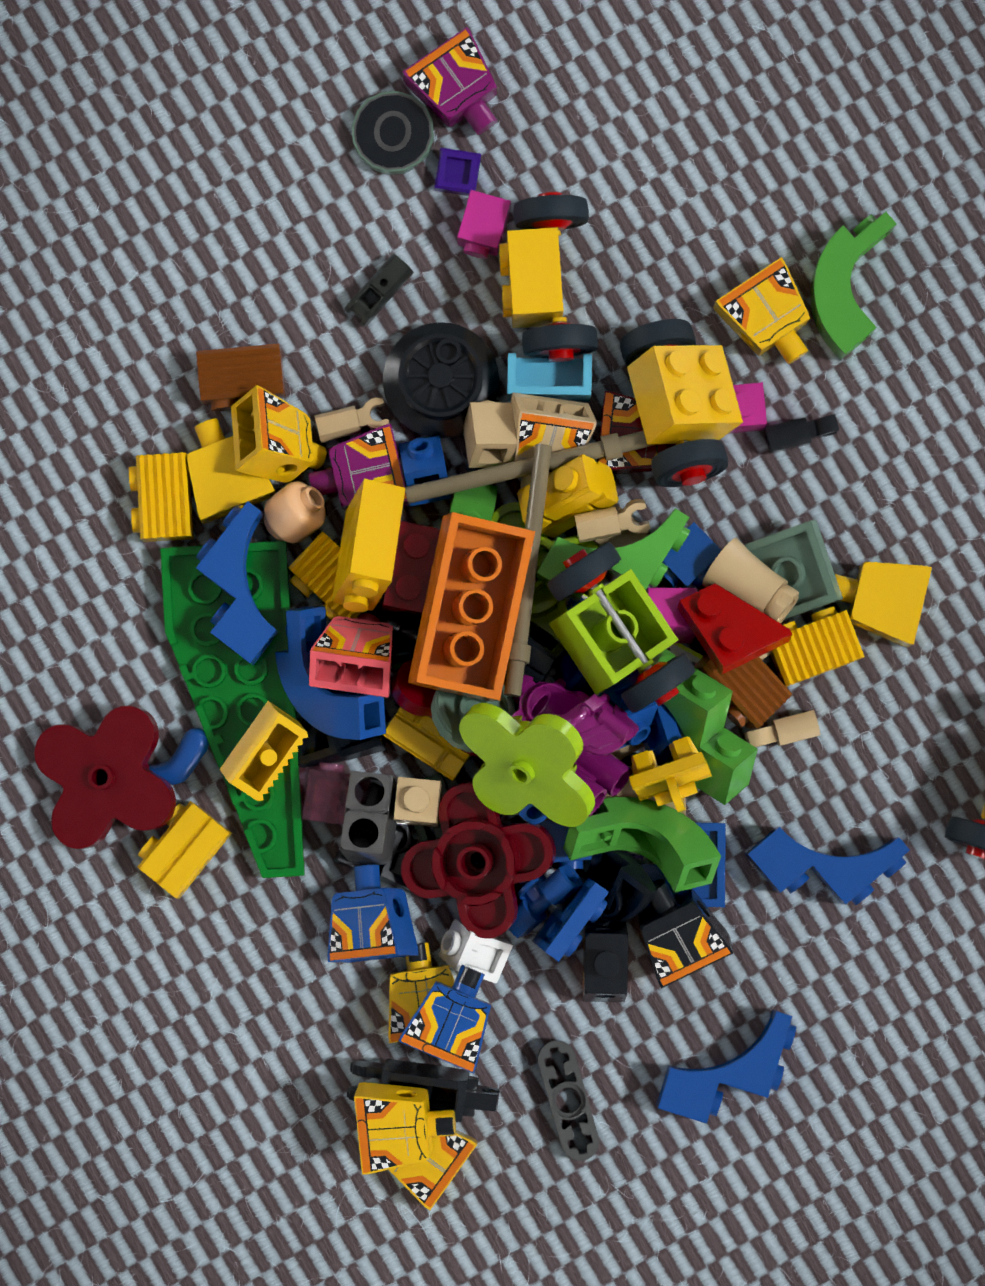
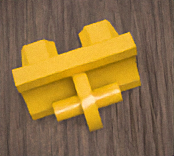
[629,736,712,813]

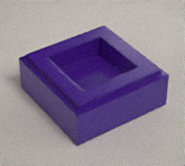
[434,148,481,196]

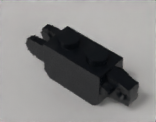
[347,1059,500,1122]

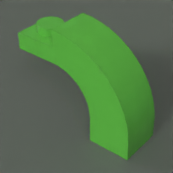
[810,211,897,361]
[563,797,721,893]

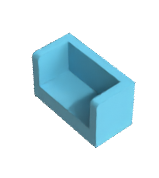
[507,353,592,402]

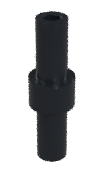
[367,608,419,645]

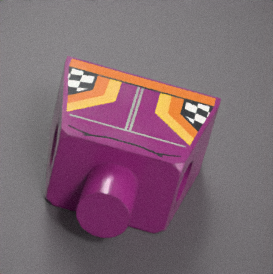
[402,27,498,135]
[308,423,410,510]

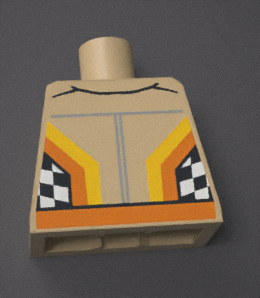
[511,392,597,488]

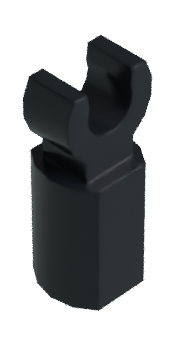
[764,414,839,454]

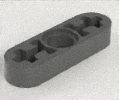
[538,1040,599,1161]

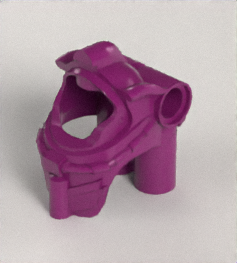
[511,675,639,817]

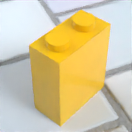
[332,478,405,612]

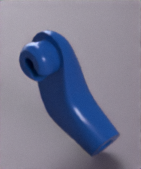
[149,728,209,785]

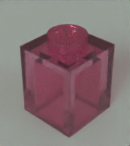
[302,762,350,825]

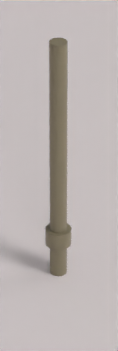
[405,431,654,504]
[504,444,552,697]

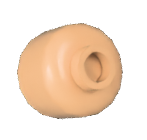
[264,481,326,544]

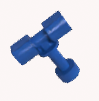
[509,865,583,938]

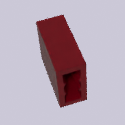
[381,521,440,620]

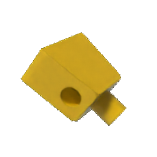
[186,418,276,524]
[835,562,932,647]

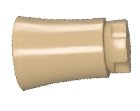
[702,538,799,624]

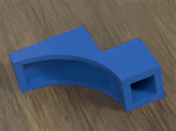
[196,501,279,666]
[745,827,910,905]
[656,1010,797,1124]

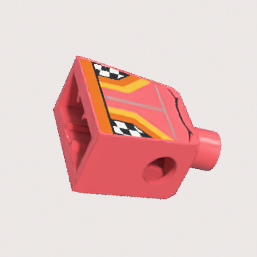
[309,613,393,698]

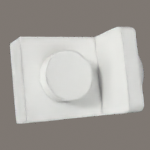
[439,919,513,983]

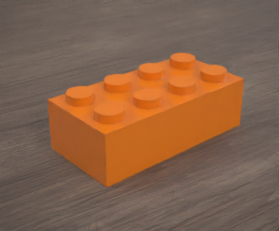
[408,512,535,702]

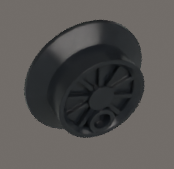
[383,322,499,438]

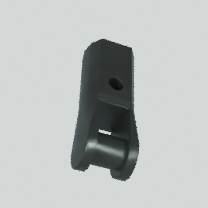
[344,254,414,327]

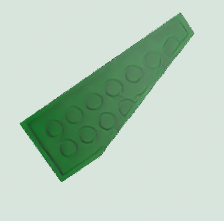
[160,541,305,878]

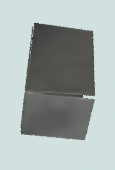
[339,771,397,865]

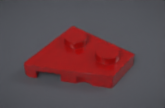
[677,583,792,675]

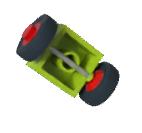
[547,542,695,713]

